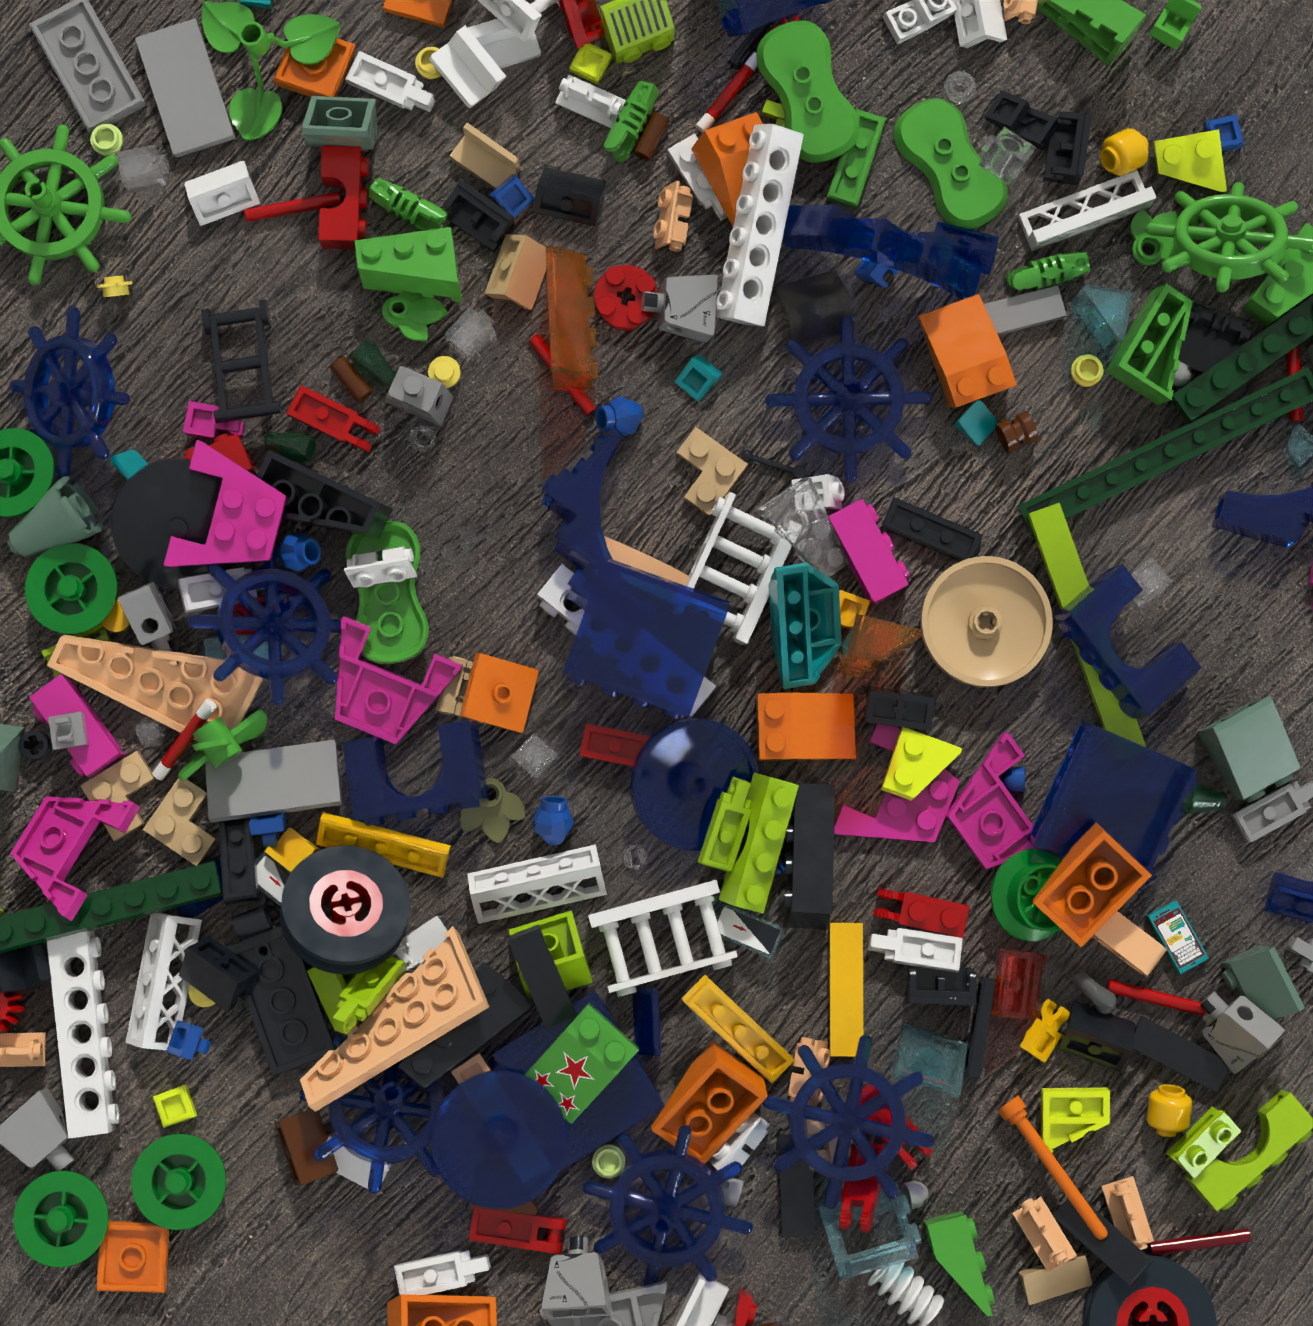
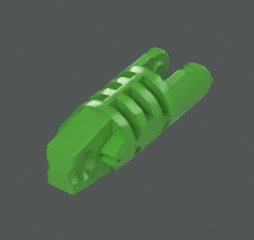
[603,81,659,163]
[368,178,447,231]
[1005,252,1090,291]

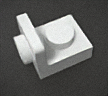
[792,474,845,513]

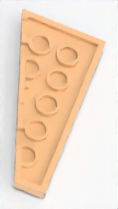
[47,635,269,740]
[300,926,489,1112]

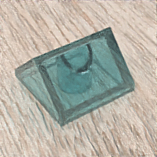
[1070,284,1133,356]
[889,1024,968,1097]

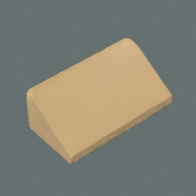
[1018,1252,1092,1305]

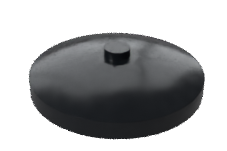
[111,458,232,589]

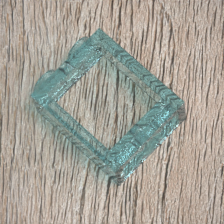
[818,1183,921,1281]

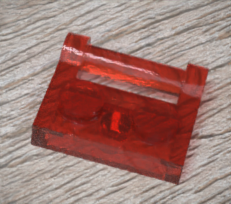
[991,948,1047,1020]

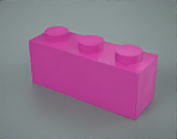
[825,498,910,606]
[29,674,126,778]

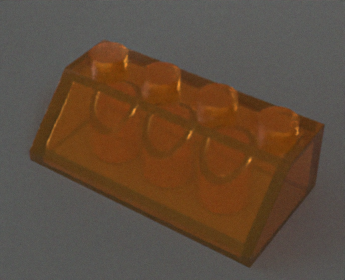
[545,246,598,391]
[835,614,923,678]

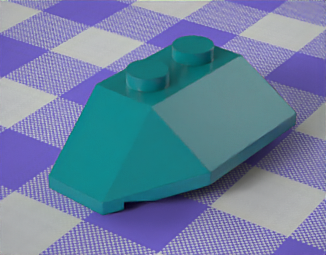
[768,563,842,689]

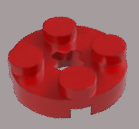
[594,265,658,331]

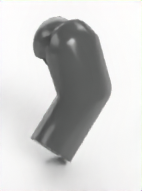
[1072,970,1117,1014]

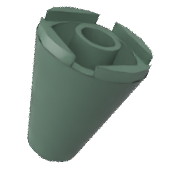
[7,476,103,558]

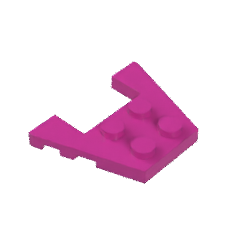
[164,440,287,567]
[335,616,463,744]
[834,724,960,842]
[945,732,1082,869]
[10,796,140,921]

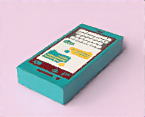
[1146,900,1209,974]

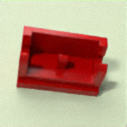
[558,0,605,49]

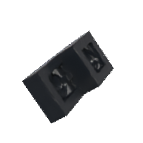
[984,90,1060,151]

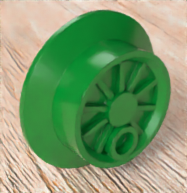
[0,428,55,517]
[25,543,118,634]
[991,849,1061,942]
[131,1134,226,1230]
[13,1171,109,1267]

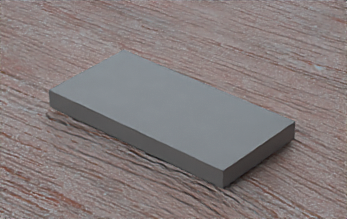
[29,0,147,135]
[135,18,236,158]
[205,740,342,823]

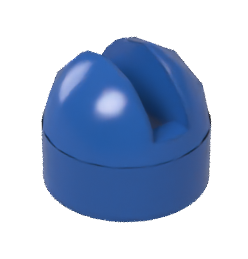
[1002,766,1025,792]

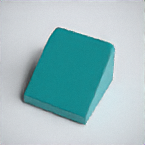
[674,354,723,402]
[954,399,998,447]
[110,450,148,480]

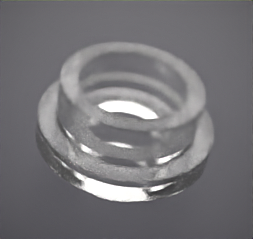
[944,71,976,104]
[135,716,165,748]

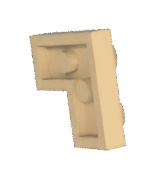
[676,427,748,518]
[80,751,156,842]
[143,778,218,866]

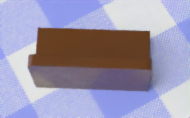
[274,1109,338,1186]

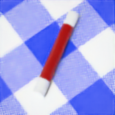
[695,52,758,133]
[152,699,217,781]

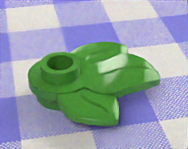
[1130,209,1177,266]
[382,291,447,341]

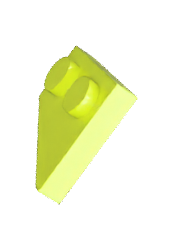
[1153,129,1227,192]
[881,727,962,801]
[1041,1087,1110,1153]

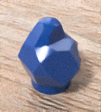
[595,396,644,436]
[276,532,321,572]
[533,796,574,846]

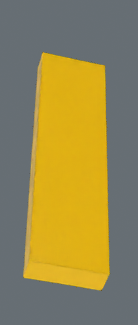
[316,812,451,878]
[829,923,864,1057]
[681,975,795,1084]

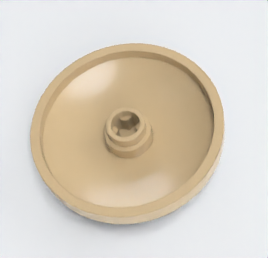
[920,556,1053,688]

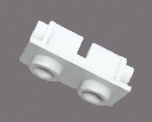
[555,74,626,128]
[344,546,417,588]
[708,1112,770,1177]

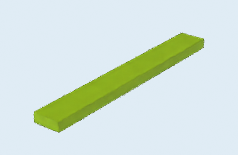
[1027,503,1147,760]

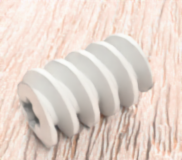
[868,1257,944,1326]

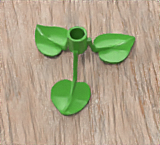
[202,1,340,140]

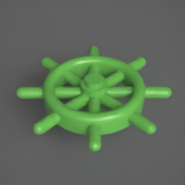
[0,124,131,286]
[1145,182,1313,293]

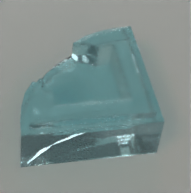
[1287,423,1313,469]

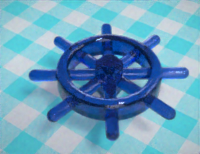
[9,306,130,477]
[765,316,933,482]
[187,548,342,705]
[762,1035,935,1209]
[299,1036,472,1193]
[583,1125,753,1286]

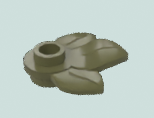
[460,778,525,843]

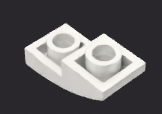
[883,0,958,45]

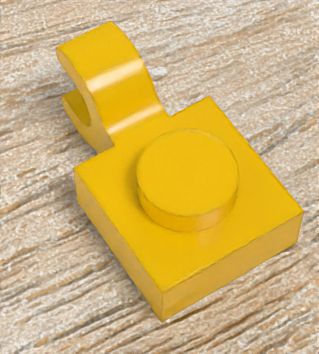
[1020,999,1070,1063]

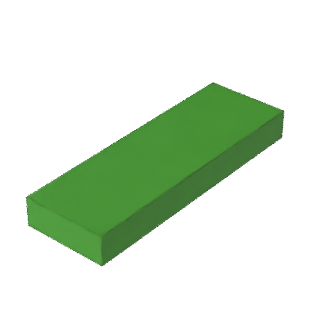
[826,109,886,210]

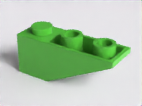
[923,1211,995,1317]

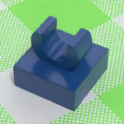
[854,248,898,288]
[249,813,287,848]
[166,1020,211,1060]

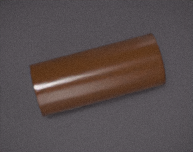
[634,112,670,161]
[330,356,373,403]

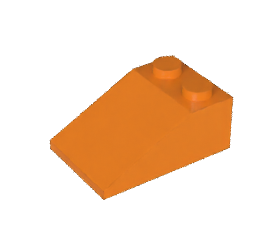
[691,112,789,226]
[918,294,1017,408]
[756,693,856,762]
[1032,822,1152,947]
[651,1040,768,1166]
[387,1294,497,1326]

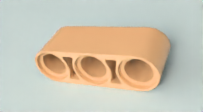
[1092,911,1167,977]

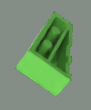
[1037,0,1146,67]
[1241,222,1313,327]
[355,227,462,302]
[1105,283,1193,405]

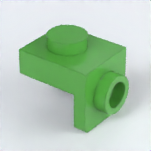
[1149,0,1202,50]

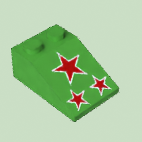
[521,1003,639,1124]

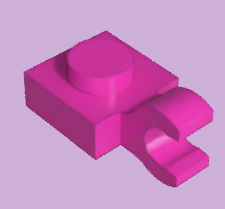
[183,401,245,440]

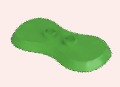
[756,20,859,163]
[893,98,1008,230]
[346,521,429,664]

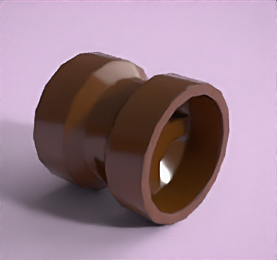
[995,411,1039,453]

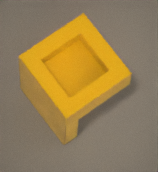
[264,828,320,872]

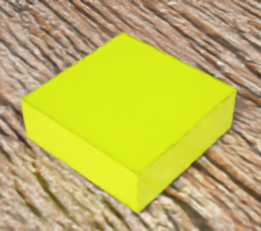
[569,43,612,85]
[153,1084,197,1128]

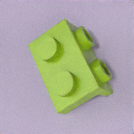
[1166,1106,1241,1179]

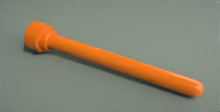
[997,1095,1108,1240]

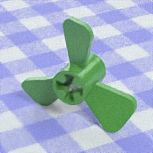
[178,710,267,782]

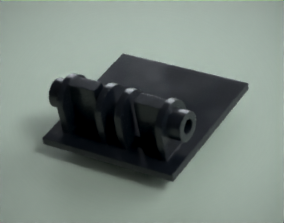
[1178,302,1252,373]

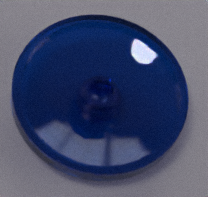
[630,718,760,851]
[431,1070,568,1209]

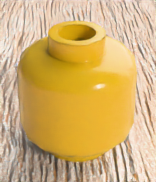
[1100,128,1149,176]
[1146,1084,1192,1137]

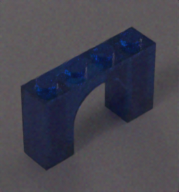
[1054,564,1201,719]
[342,720,489,826]

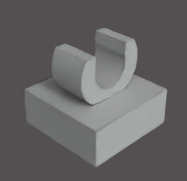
[48,711,89,750]

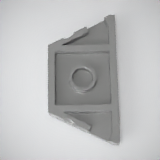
[540,1281,668,1326]

